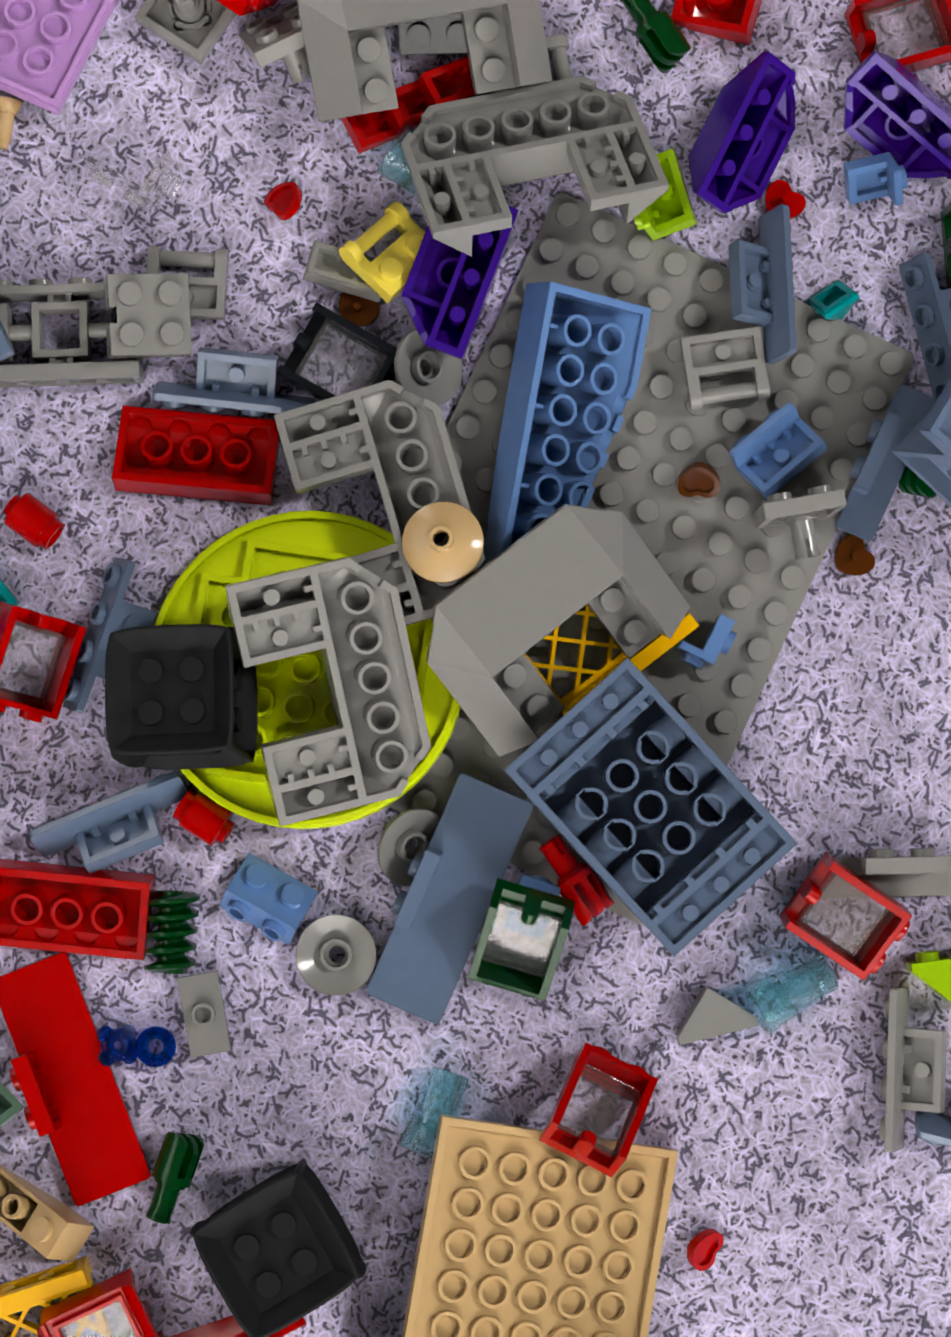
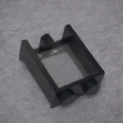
[277,302,397,401]

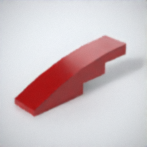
[341,56,492,154]

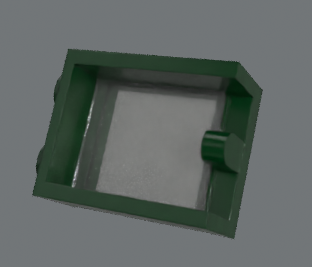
[468,878,575,1001]

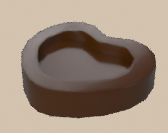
[339,292,380,328]
[677,462,720,498]
[834,535,875,576]

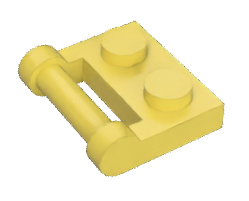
[339,201,425,304]

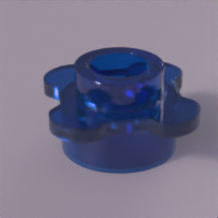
[97,1024,138,1066]

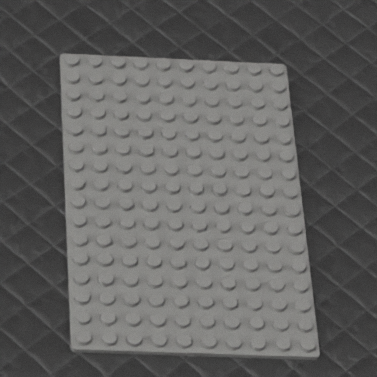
[388,193,914,927]

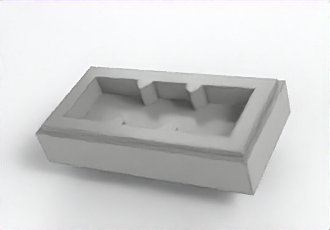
[303,240,380,303]
[177,970,232,1058]

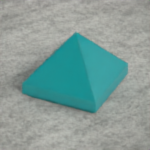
[806,279,859,320]

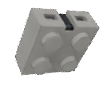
[104,273,192,358]

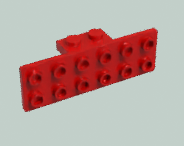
[0,952,152,1206]

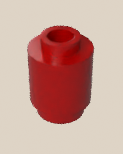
[3,493,65,550]
[173,790,235,846]

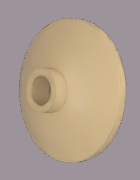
[402,502,484,583]

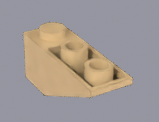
[0,1165,94,1262]

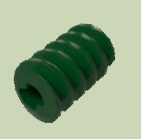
[144,890,200,974]

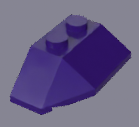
[843,50,951,179]
[688,51,795,213]
[401,206,519,360]

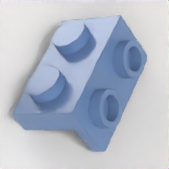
[729,402,827,500]
[220,853,318,945]

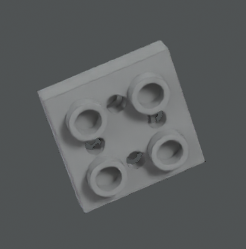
[135,0,236,65]
[238,1,310,83]
[753,485,847,560]

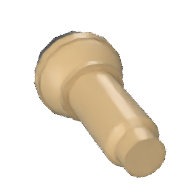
[0,90,23,150]

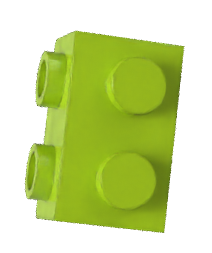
[634,148,698,241]

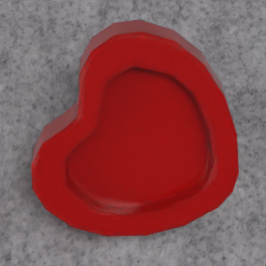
[765,180,806,220]
[264,182,302,221]
[687,1229,724,1271]

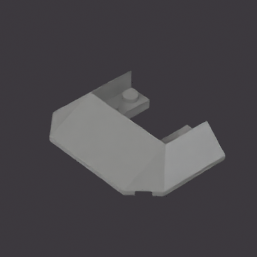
[296,0,552,122]
[401,76,669,257]
[274,380,486,626]
[426,504,690,756]
[225,557,431,826]

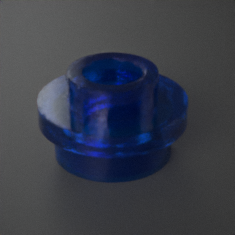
[135,1026,176,1067]

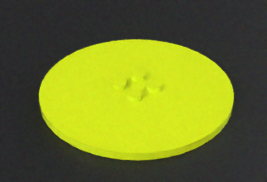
[154,511,461,830]

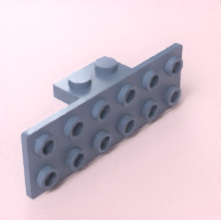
[366,773,534,1024]

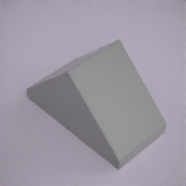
[675,985,759,1045]

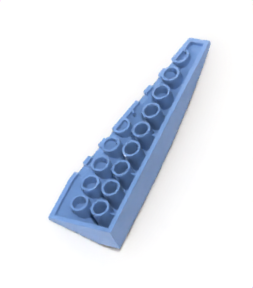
[483,281,652,654]

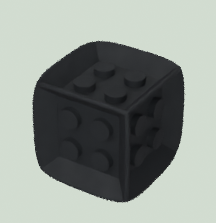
[105,624,258,770]
[190,1159,367,1337]

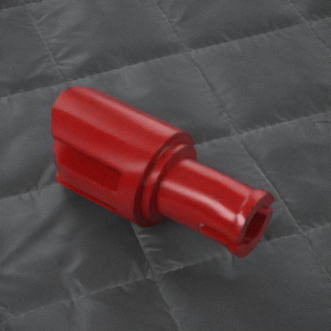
[538,834,615,926]

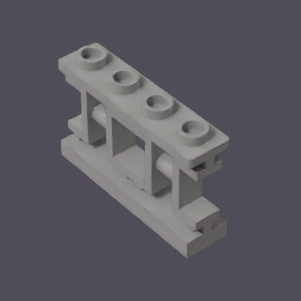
[0,277,145,388]

